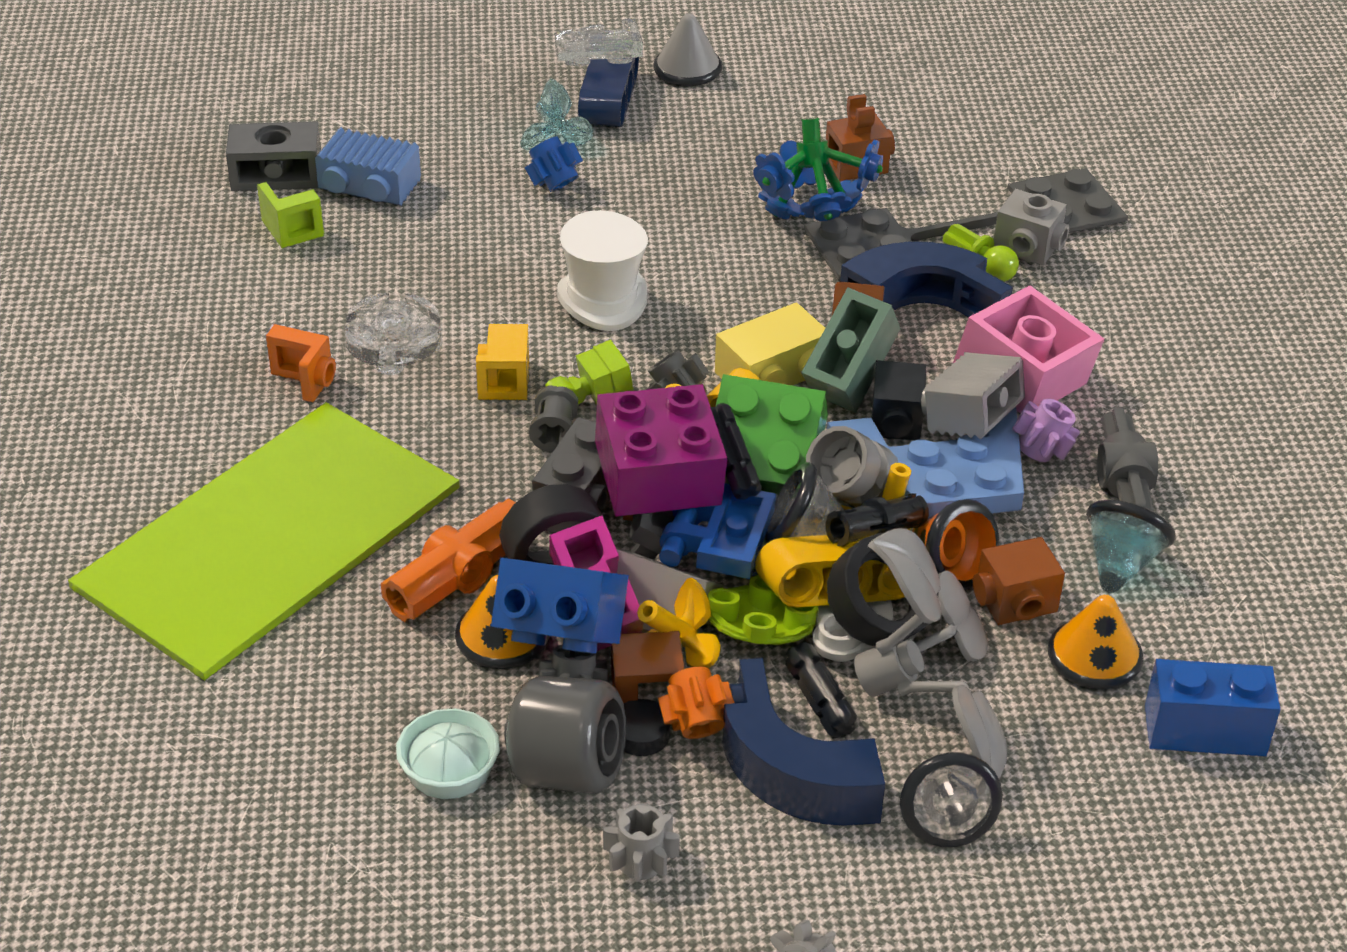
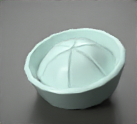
[396,708,500,799]

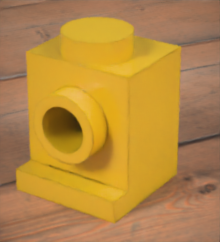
[476,324,530,400]

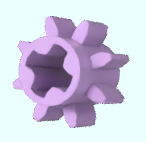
[1012,399,1080,462]

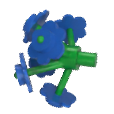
[753,117,883,221]

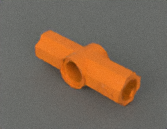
[381,498,516,622]

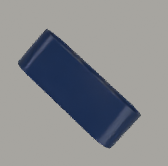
[578,41,639,127]

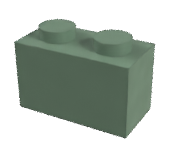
[801,287,901,413]

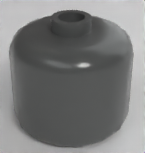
[504,676,626,794]

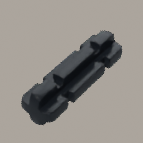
[711,403,762,500]
[785,642,857,738]

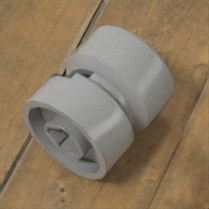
[806,426,899,507]

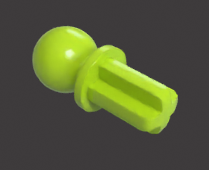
[942,224,1019,282]

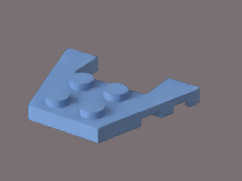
[827,407,1024,519]

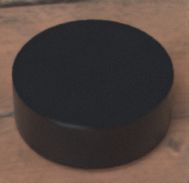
[624,699,671,756]

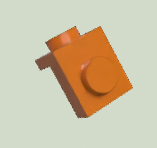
[266,324,336,403]

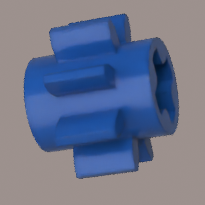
[525,136,583,192]

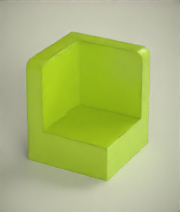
[257,182,324,248]

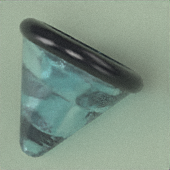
[1086,500,1176,594]

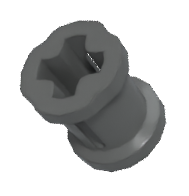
[529,385,578,452]

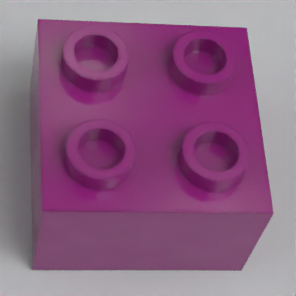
[595,384,727,517]

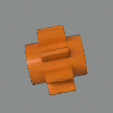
[658,667,734,739]

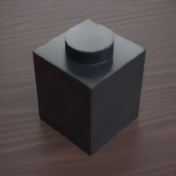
[871,360,926,441]

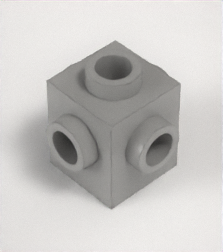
[994,188,1069,265]

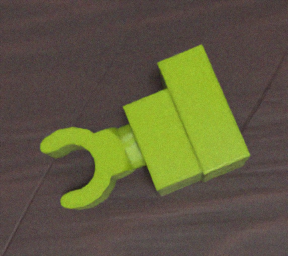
[545,339,634,405]

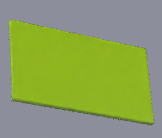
[68,402,460,681]

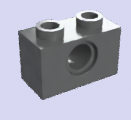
[226,121,321,191]

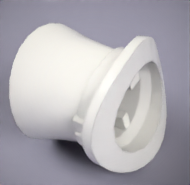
[557,210,648,331]

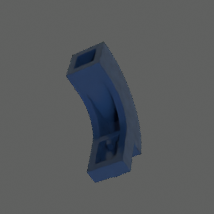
[840,241,1013,318]
[722,658,885,826]

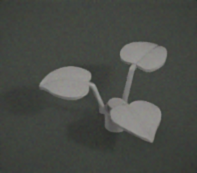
[854,528,1007,794]

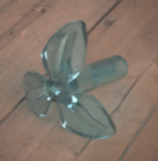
[520,79,593,151]

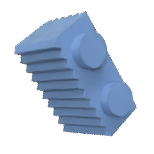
[315,127,421,206]

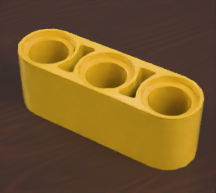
[755,535,905,608]

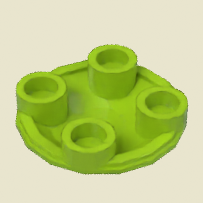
[708,575,818,645]

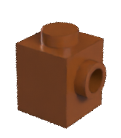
[973,536,1065,626]

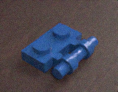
[659,483,776,579]

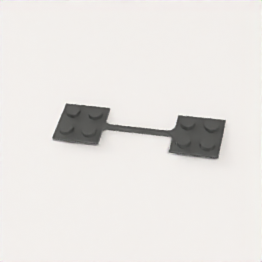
[804,168,1128,280]

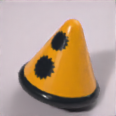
[455,575,549,669]
[1048,595,1143,690]

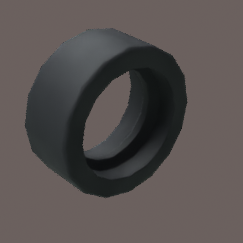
[499,484,608,565]
[827,533,939,646]

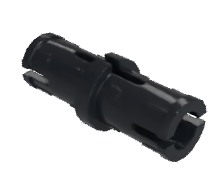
[825,493,929,546]

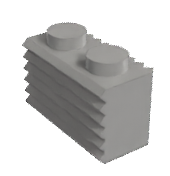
[921,352,1025,439]

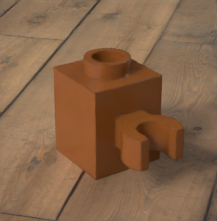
[826,94,895,181]

